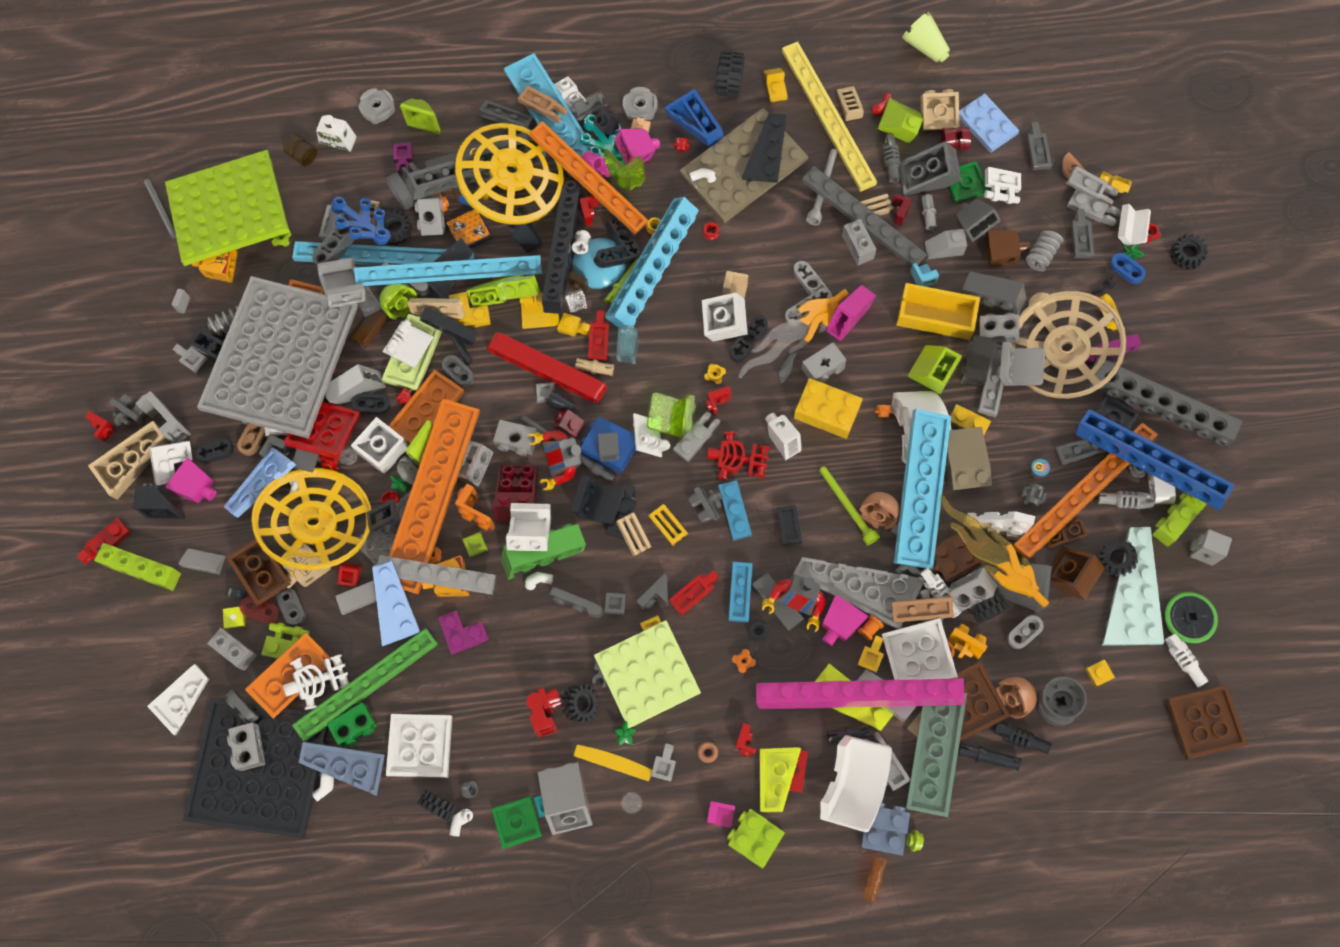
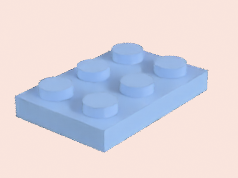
[959,94,1019,153]

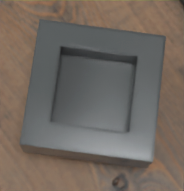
[604,593,626,615]

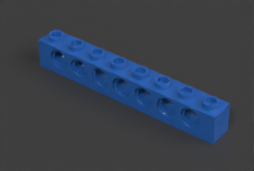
[1076,409,1235,511]

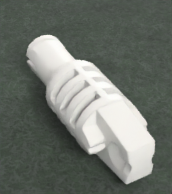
[921,568,961,618]
[1165,634,1208,688]

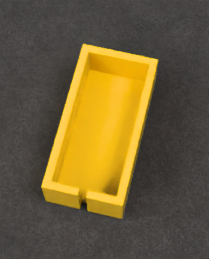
[896,283,980,340]

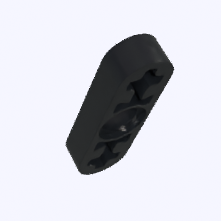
[730,316,768,363]

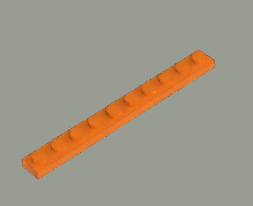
[1013,423,1158,560]

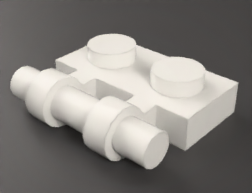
[984,167,1021,204]

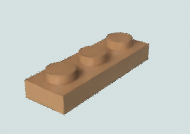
[891,596,954,622]

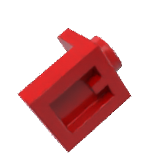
[579,195,599,226]
[705,386,731,415]
[85,411,115,442]
[735,723,756,757]

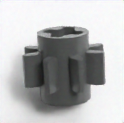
[1021,484,1047,507]

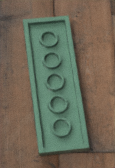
[906,693,967,817]

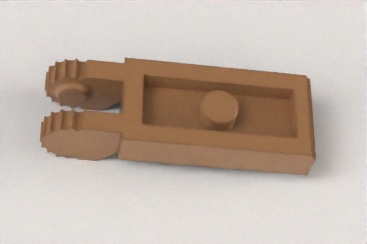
[517,86,568,124]

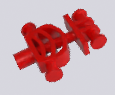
[707,432,770,481]

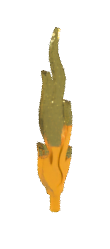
[942,496,1049,608]

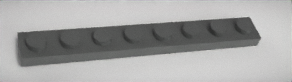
[802,166,927,267]

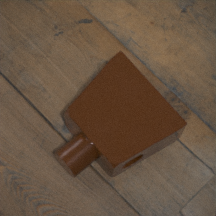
[985,229,1030,268]

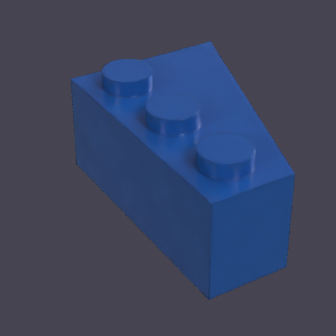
[665,89,724,148]

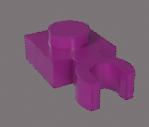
[393,143,413,174]

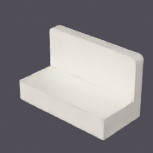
[1118,204,1151,245]

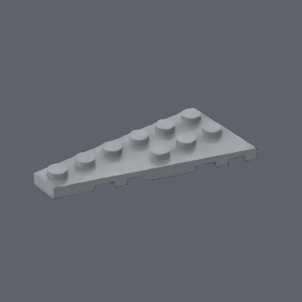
[793,557,925,630]

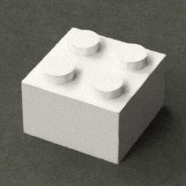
[702,293,747,342]
[351,417,409,475]

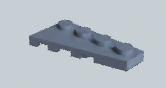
[299,742,385,796]

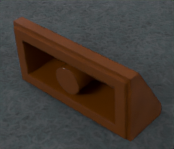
[351,309,388,348]

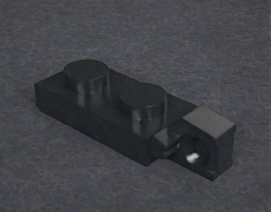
[606,485,637,540]

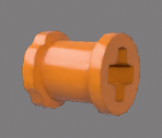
[858,615,884,641]

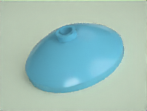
[572,238,627,289]

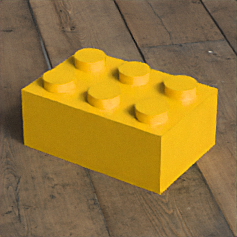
[794,378,863,439]

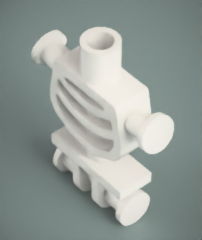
[283,654,349,710]

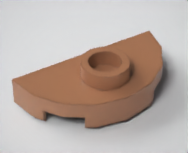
[1062,152,1086,179]

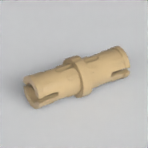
[575,358,614,376]

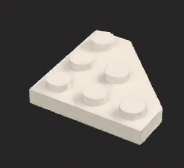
[963,511,1035,540]

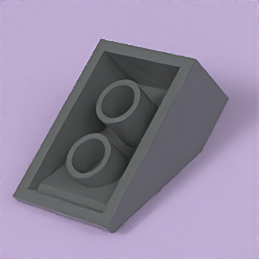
[899,141,962,195]

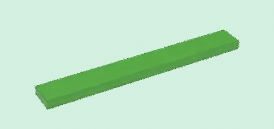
[292,628,438,742]

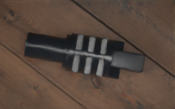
[993,723,1052,754]

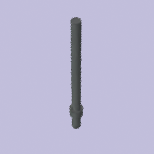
[520,415,615,483]

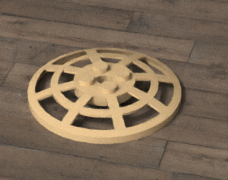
[1011,291,1126,399]

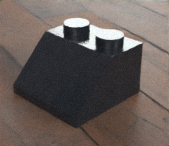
[132,483,185,519]

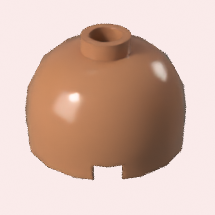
[860,492,900,529]
[996,676,1037,719]

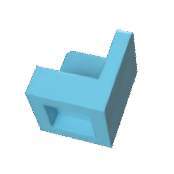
[910,263,939,287]

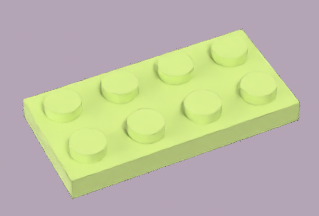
[382,314,442,392]

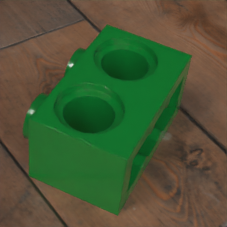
[327,702,378,747]

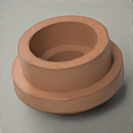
[698,742,718,763]

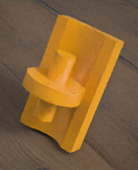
[947,624,987,660]

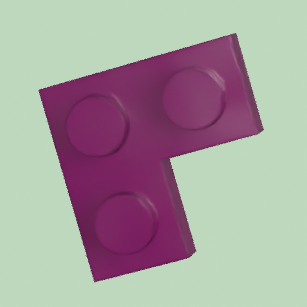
[438,610,489,655]

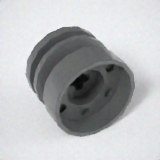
[385,162,419,211]
[1036,677,1087,726]

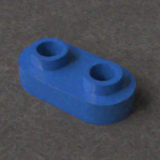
[1110,253,1146,284]

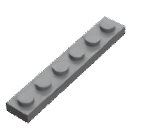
[378,555,496,595]

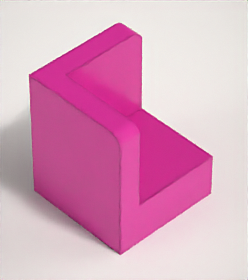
[707,801,735,828]

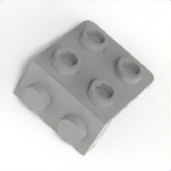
[997,342,1045,386]

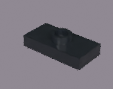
[776,505,802,546]

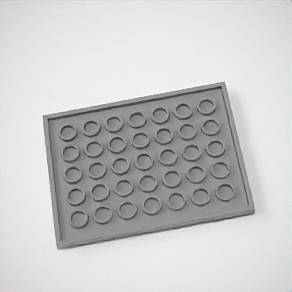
[197,276,358,438]

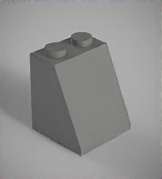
[538,762,593,835]

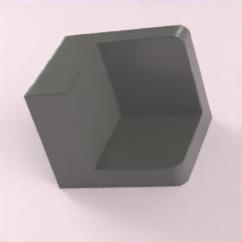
[598,432,620,462]
[259,434,292,458]
[292,449,322,473]

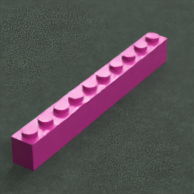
[756,678,965,709]

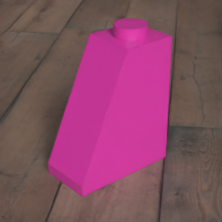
[826,285,876,341]

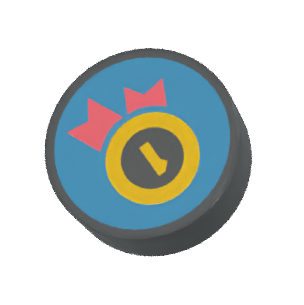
[1030,458,1051,479]

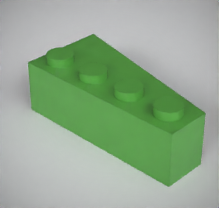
[501,524,586,580]

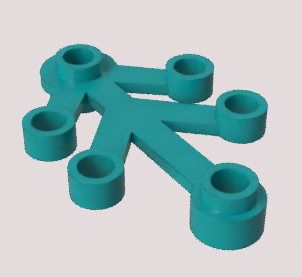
[580,114,626,171]

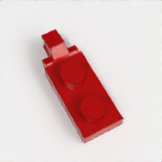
[588,310,609,361]
[77,518,131,564]
[669,570,719,616]

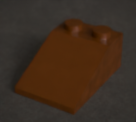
[226,537,291,606]

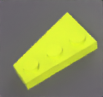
[760,747,801,812]

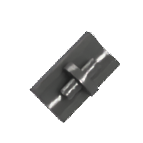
[109,394,146,427]
[688,486,723,523]

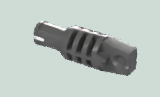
[882,134,901,183]

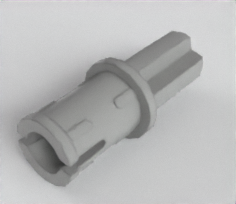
[922,194,937,231]

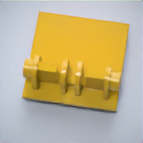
[520,292,559,329]

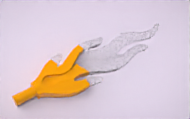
[739,289,849,378]

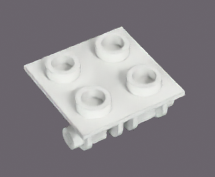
[383,320,434,368]
[633,413,670,457]

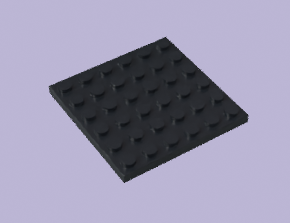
[183,699,328,839]

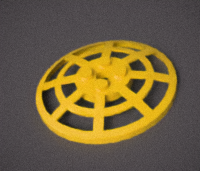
[455,123,564,225]
[252,468,371,570]

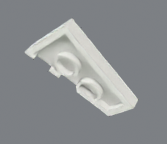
[148,664,209,735]

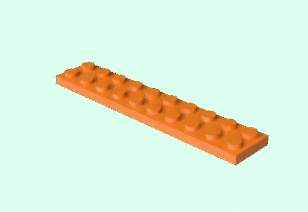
[389,399,480,595]

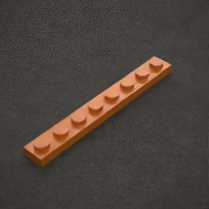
[529,121,648,234]

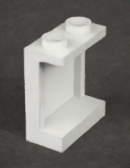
[506,503,551,551]

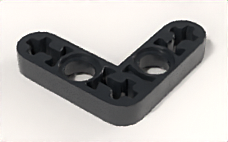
[593,215,641,268]

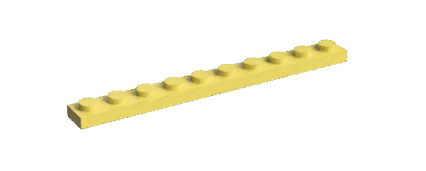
[782,42,877,192]

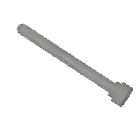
[806,149,837,225]

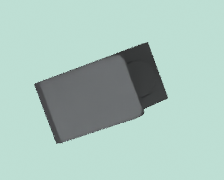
[637,574,668,610]

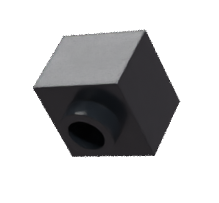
[593,108,620,135]

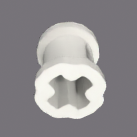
[572,230,591,254]

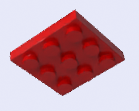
[284,402,361,460]

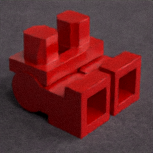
[526,688,562,738]

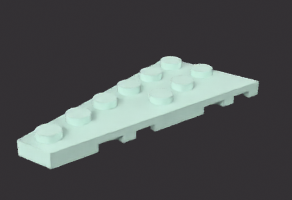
[1101,527,1164,646]

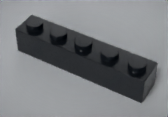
[420,307,478,347]

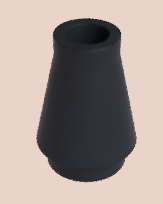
[546,390,576,412]

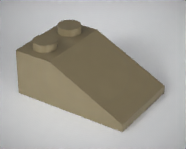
[946,427,992,490]

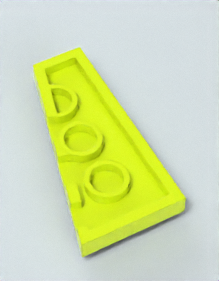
[815,664,893,731]

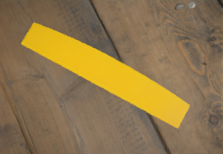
[573,745,652,781]

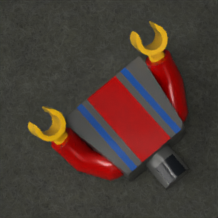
[528,430,581,490]
[762,575,825,632]

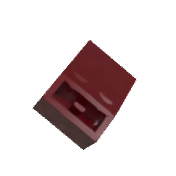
[493,465,538,522]

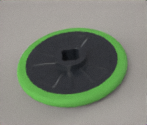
[1165,592,1218,643]

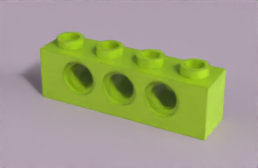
[94,543,181,591]

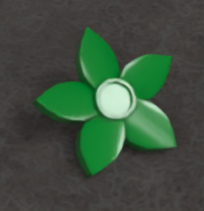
[1124,244,1144,261]
[390,475,412,493]
[614,721,636,745]

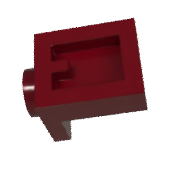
[892,194,912,226]

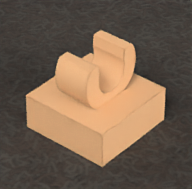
[631,117,651,134]

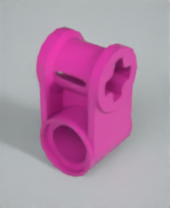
[582,151,610,178]

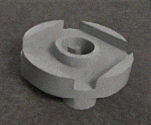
[623,87,658,121]
[359,88,395,124]

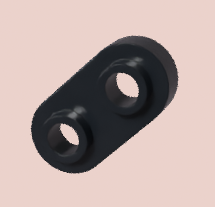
[352,393,391,414]

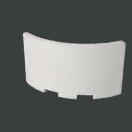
[892,391,952,466]
[820,735,892,832]

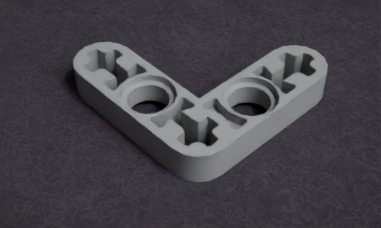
[785,261,832,326]

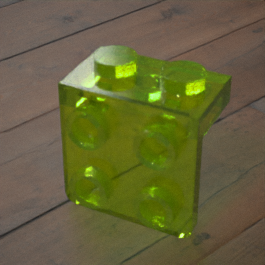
[604,149,645,192]
[647,393,696,437]

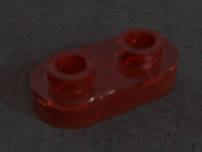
[239,597,279,624]

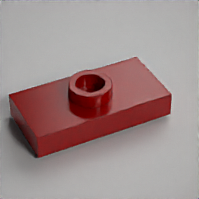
[789,750,808,793]

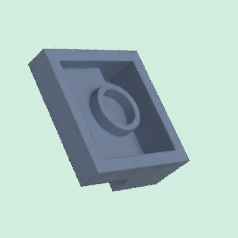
[861,803,910,856]

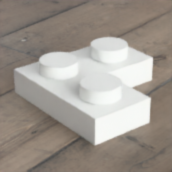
[149,441,193,485]

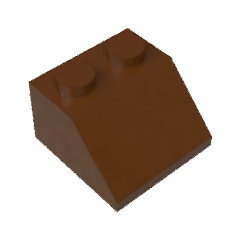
[1050,547,1105,600]

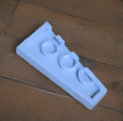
[224,447,296,518]

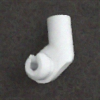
[525,572,554,590]
[313,772,334,801]
[449,809,473,836]

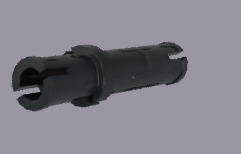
[958,742,1022,771]

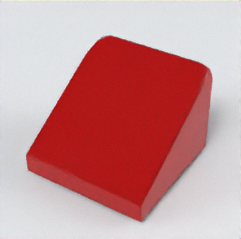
[337,562,362,588]

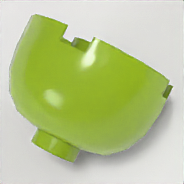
[379,283,417,320]

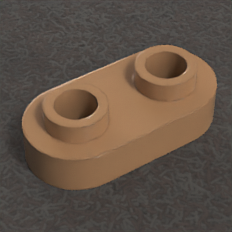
[237,423,265,456]

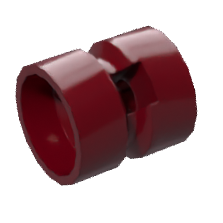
[941,126,971,150]

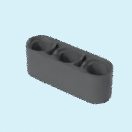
[312,222,355,267]

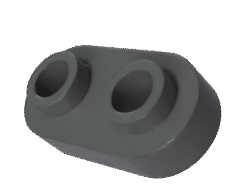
[442,355,474,387]
[277,588,306,626]
[226,689,259,723]

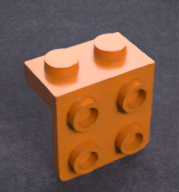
[455,484,495,531]

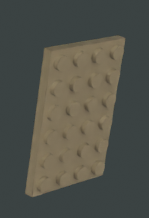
[680,108,808,223]

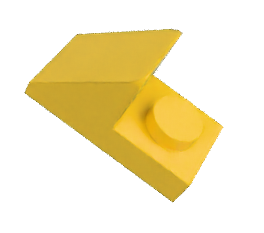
[763,68,787,102]

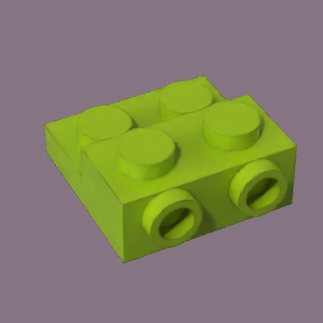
[727,809,785,869]

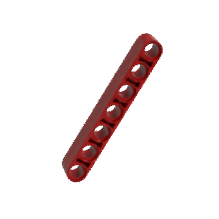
[486,332,607,404]

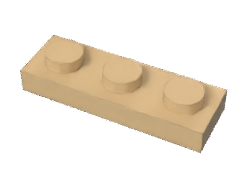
[408,298,465,319]

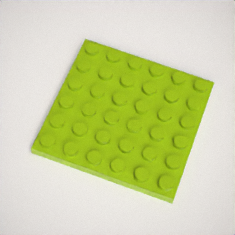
[165,150,290,266]

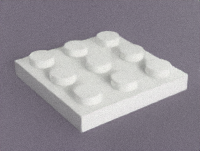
[882,618,958,680]
[386,714,453,778]

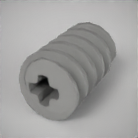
[1026,230,1063,272]
[207,306,238,338]

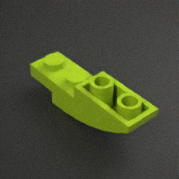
[467,274,540,307]

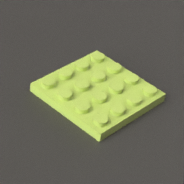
[594,621,701,729]

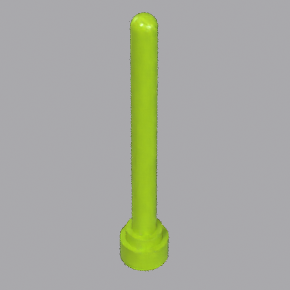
[819,466,880,546]

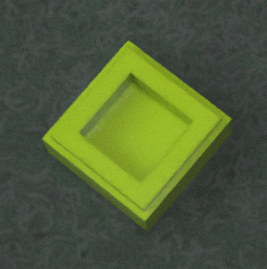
[462,532,488,558]

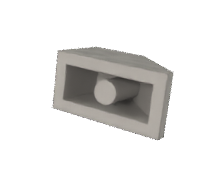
[924,229,967,259]

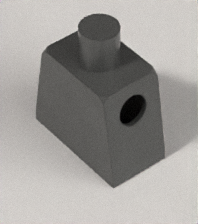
[956,199,1001,242]

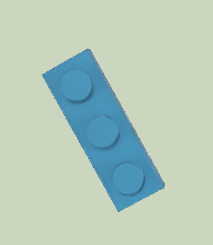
[718,480,752,541]
[729,562,752,623]

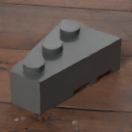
[962,271,1027,316]

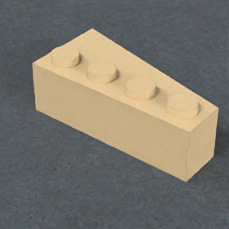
[88,421,170,499]

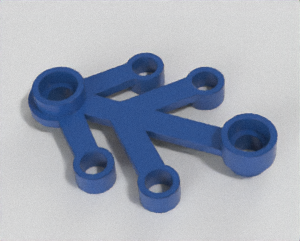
[331,197,391,245]

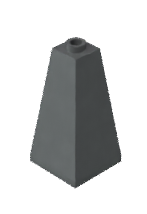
[967,558,1052,613]

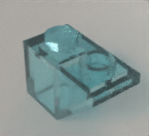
[616,325,640,364]

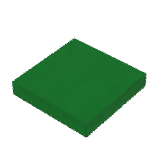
[948,161,990,204]
[491,796,542,849]

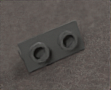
[569,92,608,121]

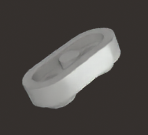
[1007,615,1043,649]

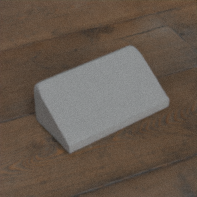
[179,548,225,575]

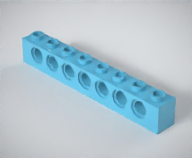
[605,197,699,330]

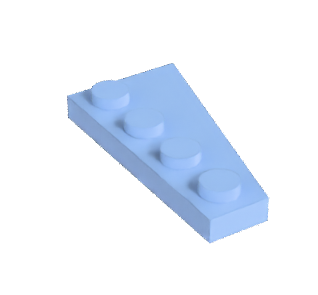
[372,559,420,646]

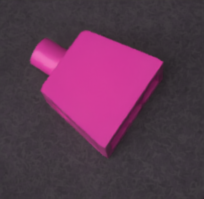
[614,129,660,168]
[165,458,216,503]
[821,595,868,646]

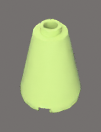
[902,12,950,63]

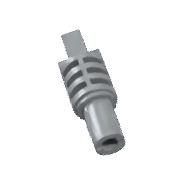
[1097,491,1155,509]

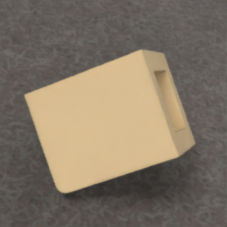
[723,271,748,298]

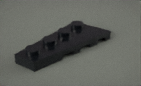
[742,113,787,183]

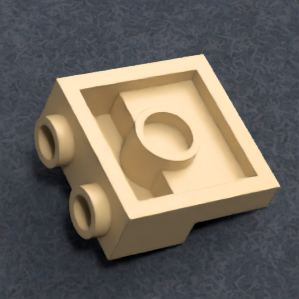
[921,89,960,131]

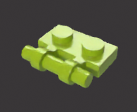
[261,622,309,659]

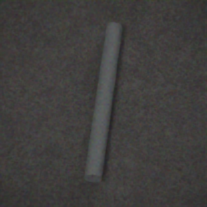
[144,179,176,239]

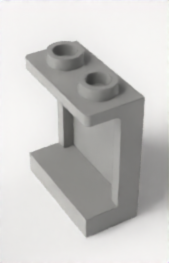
[317,257,366,308]
[136,391,191,443]

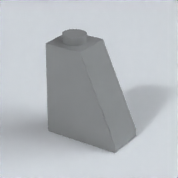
[325,364,386,405]

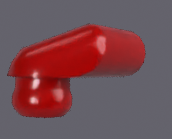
[871,93,892,115]

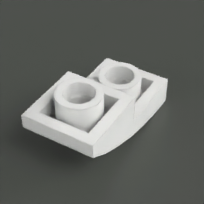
[554,76,587,109]

